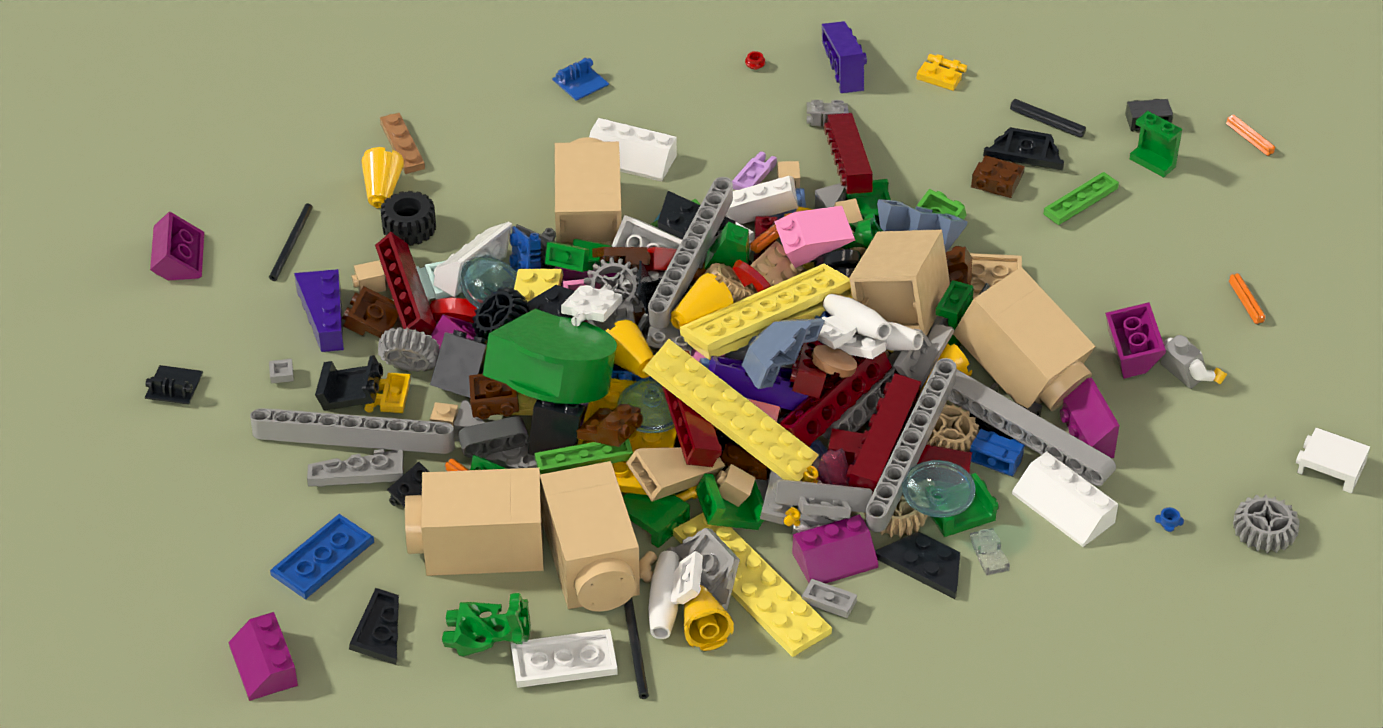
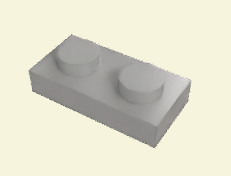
[802,579,857,618]

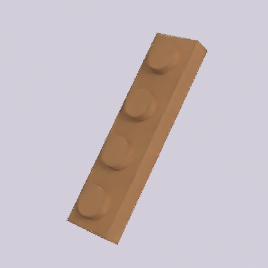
[380,113,425,174]

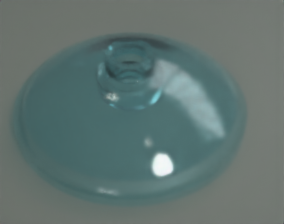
[460,256,517,308]
[617,379,675,433]
[902,460,975,517]

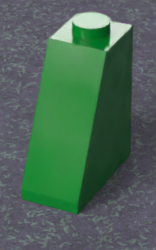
[704,222,749,270]

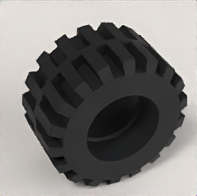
[381,191,436,246]

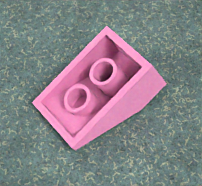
[774,206,855,268]

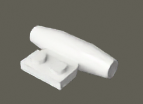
[817,294,892,350]
[838,322,923,359]
[648,551,703,639]

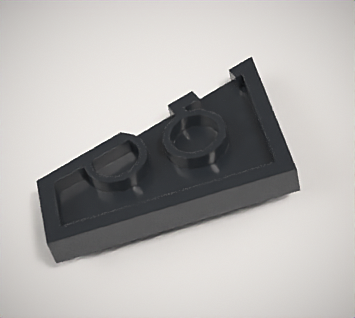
[349,588,399,665]

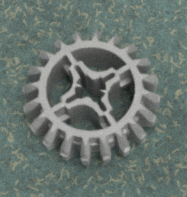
[584,257,640,310]
[378,327,440,372]
[1233,494,1300,553]

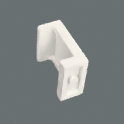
[1296,428,1370,493]

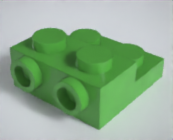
[915,189,967,220]

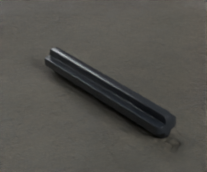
[1010,99,1086,138]

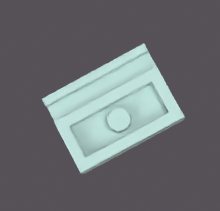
[416,261,453,302]

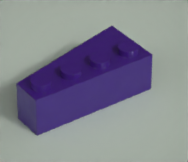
[822,21,867,93]
[294,269,344,352]
[707,356,808,411]

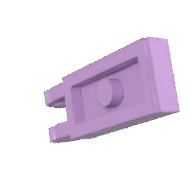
[732,152,777,190]

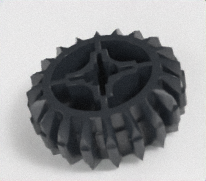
[472,286,530,343]

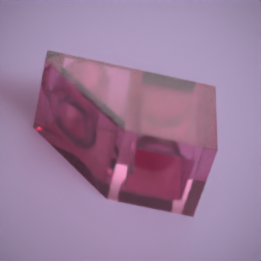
[816,448,850,486]

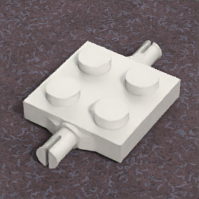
[561,284,622,326]

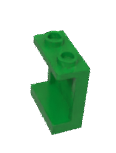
[1129,111,1182,178]
[846,179,891,227]
[545,239,612,272]
[936,280,974,348]
[695,473,765,530]
[924,473,999,538]
[623,493,690,548]

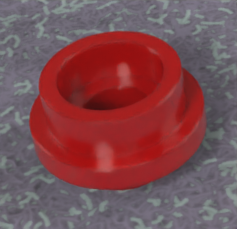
[745,51,765,70]

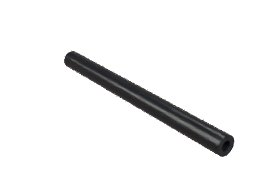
[269,203,313,281]
[624,597,649,699]

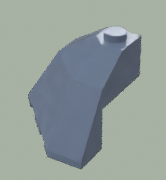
[877,199,967,252]
[742,318,825,389]

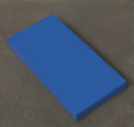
[270,514,374,600]

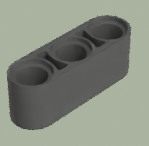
[458,416,529,458]

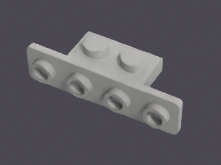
[893,325,954,390]
[774,479,872,520]

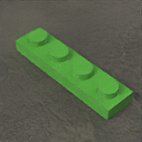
[1043,172,1119,225]
[534,438,633,475]

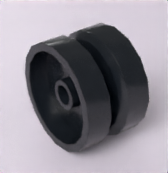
[814,250,862,278]

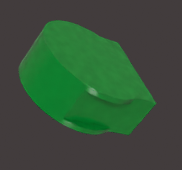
[483,309,617,404]

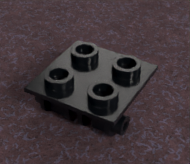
[636,261,662,315]
[145,365,203,405]
[387,462,430,508]

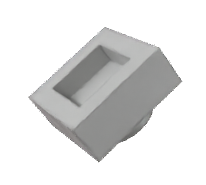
[269,359,294,384]

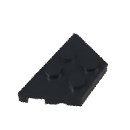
[983,127,1064,170]
[658,191,736,239]
[527,285,575,318]
[875,532,961,599]

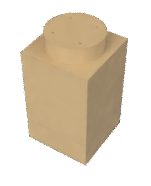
[555,137,622,246]
[849,230,950,336]
[953,267,1096,411]
[540,461,640,611]
[405,468,544,576]

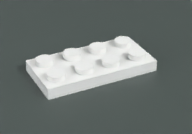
[511,629,618,688]

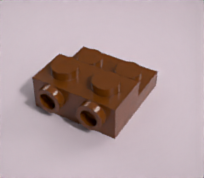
[971,156,1025,198]
[945,246,973,285]
[592,247,651,270]
[342,286,399,338]
[469,374,519,419]
[577,404,643,447]
[721,438,770,481]

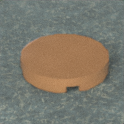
[811,345,857,378]

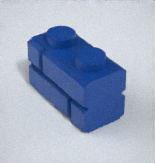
[970,429,1025,477]

